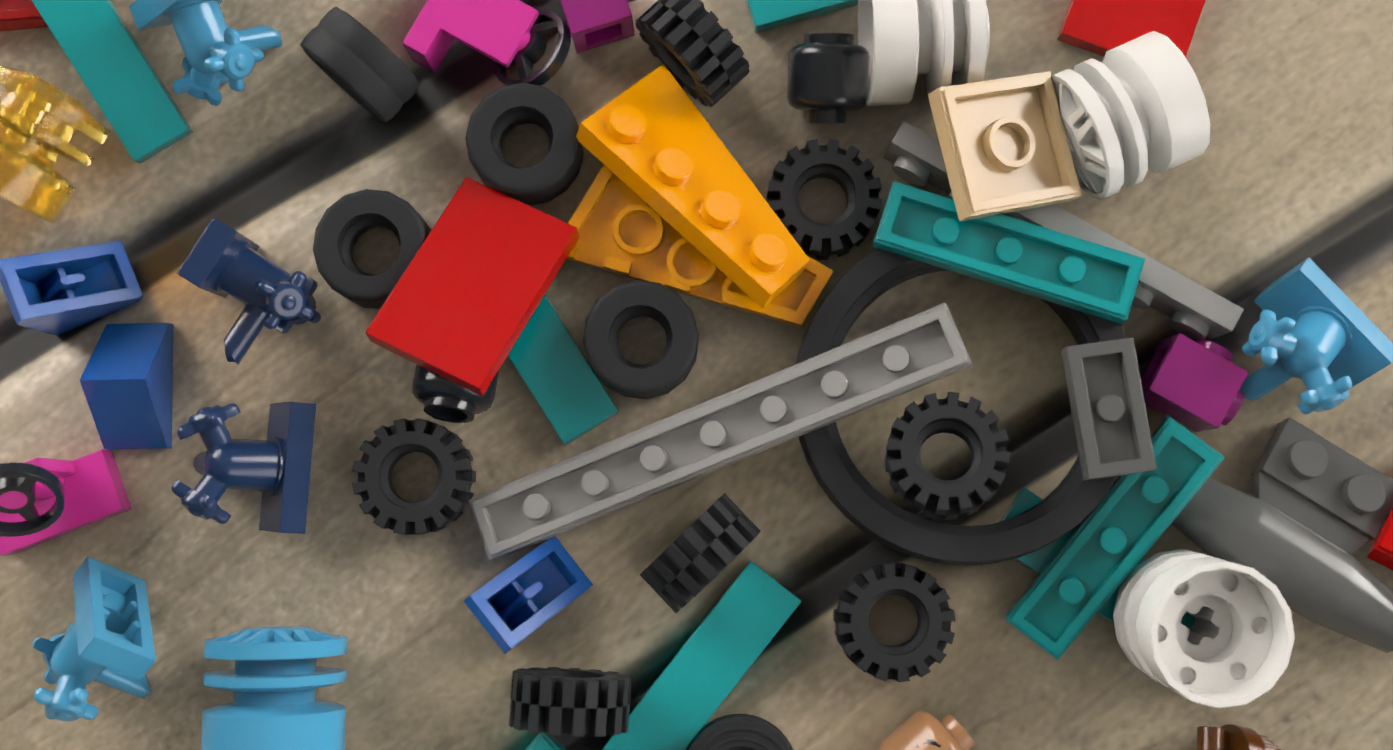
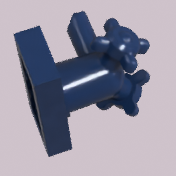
[176,217,321,365]
[172,402,316,534]

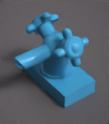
[129,0,282,106]
[1240,257,1393,414]
[32,556,156,721]

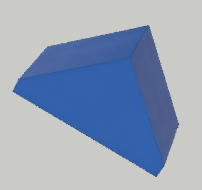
[0,241,143,336]
[79,323,174,450]
[464,536,593,654]

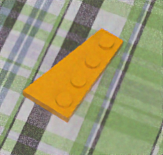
[576,63,810,308]
[567,165,834,328]

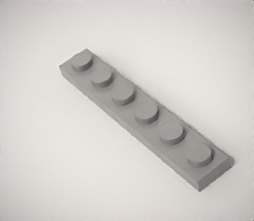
[884,121,1244,340]

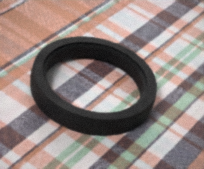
[796,249,1127,566]

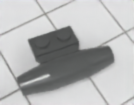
[1171,417,1393,653]

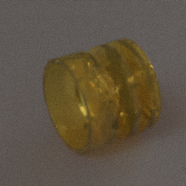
[0,65,111,223]

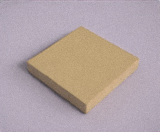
[928,71,1082,222]

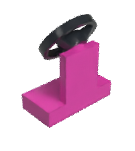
[402,0,571,86]
[0,449,132,555]

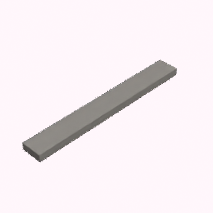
[468,302,972,560]

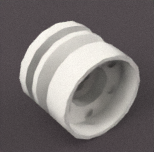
[858,0,990,106]
[1052,31,1211,199]
[1113,549,1295,708]

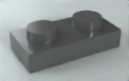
[1061,337,1157,481]

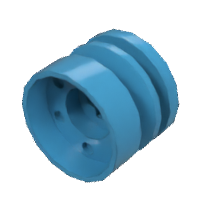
[201,626,347,750]

